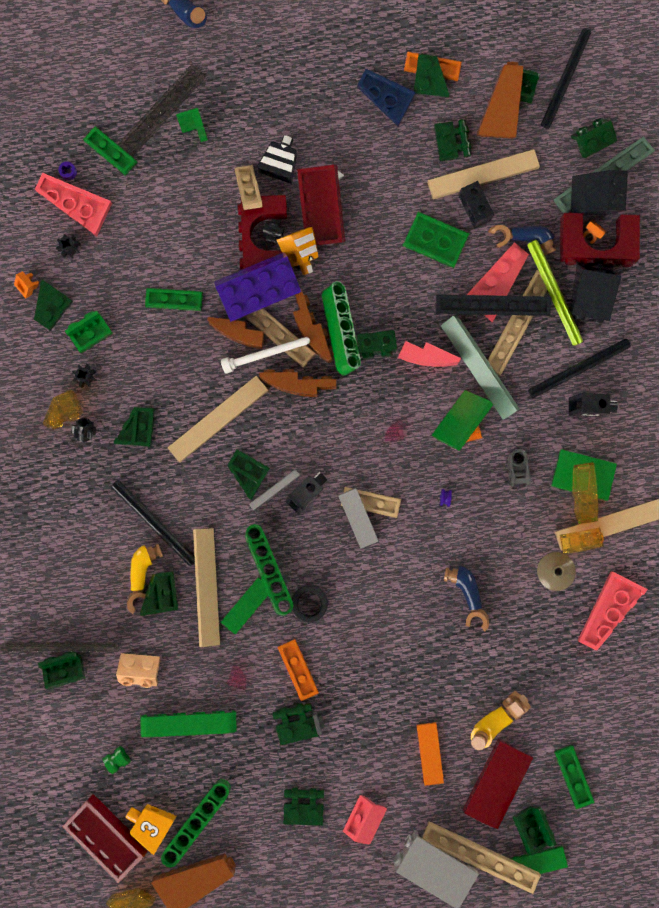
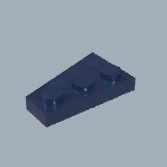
[357,69,415,127]

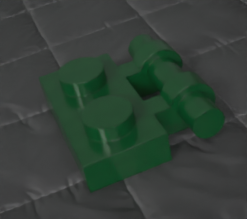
[434,119,472,161]
[272,703,319,746]
[283,787,324,826]

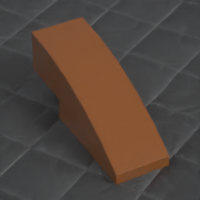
[207,317,265,350]

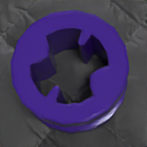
[58,162,77,180]
[440,489,452,507]

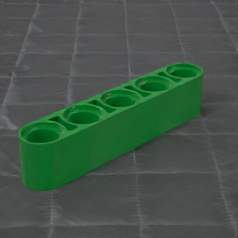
[322,281,361,375]
[245,524,293,616]
[140,710,237,737]
[161,779,231,867]

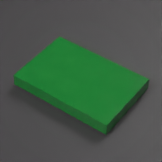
[403,212,469,268]
[432,390,494,451]
[551,449,617,501]

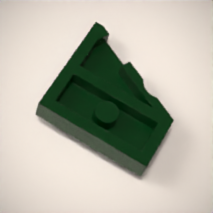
[414,54,449,98]
[34,280,73,331]
[113,407,155,447]
[227,449,270,500]
[140,571,178,616]

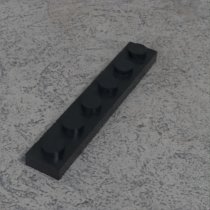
[435,294,551,316]

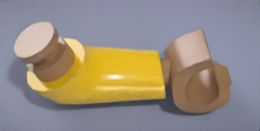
[127,544,163,614]
[471,691,531,750]

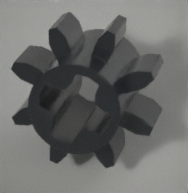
[263,219,285,244]
[56,234,81,258]
[72,364,97,388]
[71,418,96,442]

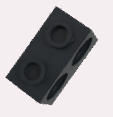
[458,181,494,228]

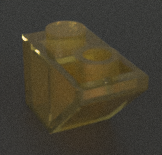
[43,390,84,429]
[560,527,604,554]
[106,888,156,908]

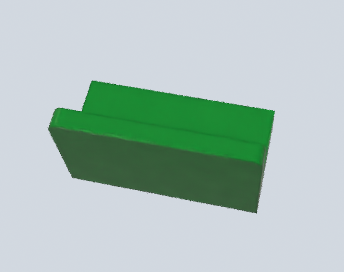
[176,108,208,142]

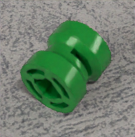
[103,746,131,774]

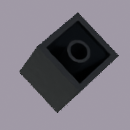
[571,170,628,215]
[570,264,621,323]

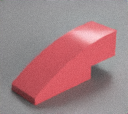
[398,341,461,367]

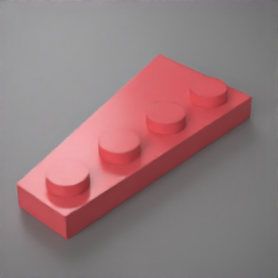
[35,173,112,237]
[467,242,529,322]
[578,571,648,651]

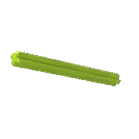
[527,240,583,346]

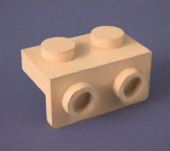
[116,653,160,688]

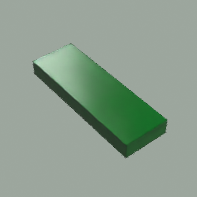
[83,126,138,176]
[145,288,203,311]
[221,577,273,635]
[554,745,595,810]
[509,845,568,874]

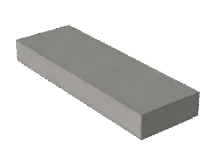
[250,470,301,511]
[338,488,378,548]

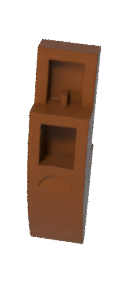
[293,290,334,363]
[259,369,336,397]

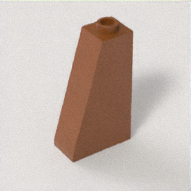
[477,62,523,139]
[151,853,236,908]

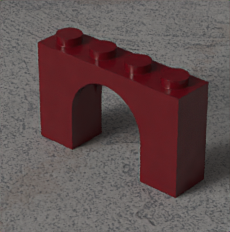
[237,195,287,270]
[560,213,640,267]

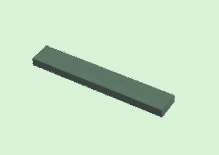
[553,136,655,214]
[441,314,520,420]

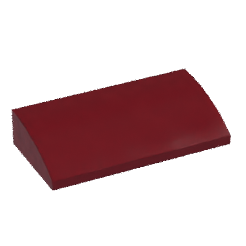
[297,164,345,245]
[463,739,533,829]
[62,794,148,883]

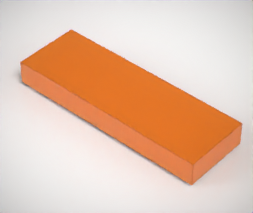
[404,52,462,81]
[278,639,319,701]
[416,722,444,786]

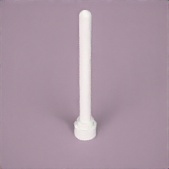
[221,337,310,374]

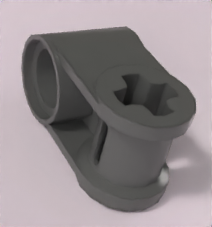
[507,449,531,487]

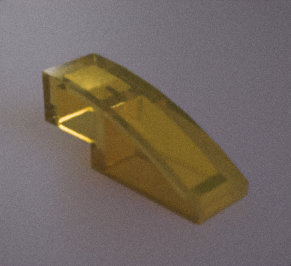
[572,462,598,524]

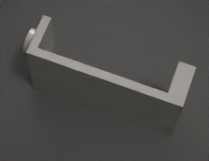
[393,830,479,908]

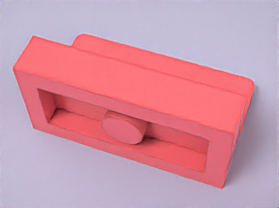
[343,795,387,844]

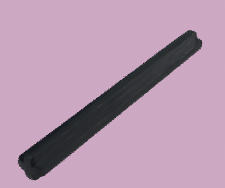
[541,28,591,129]
[528,339,631,398]
[111,480,195,566]

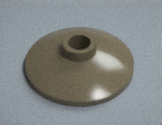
[537,552,576,591]

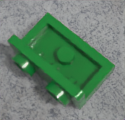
[65,311,113,354]

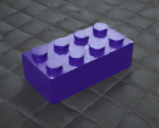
[214,252,301,321]

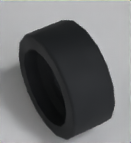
[292,585,328,622]

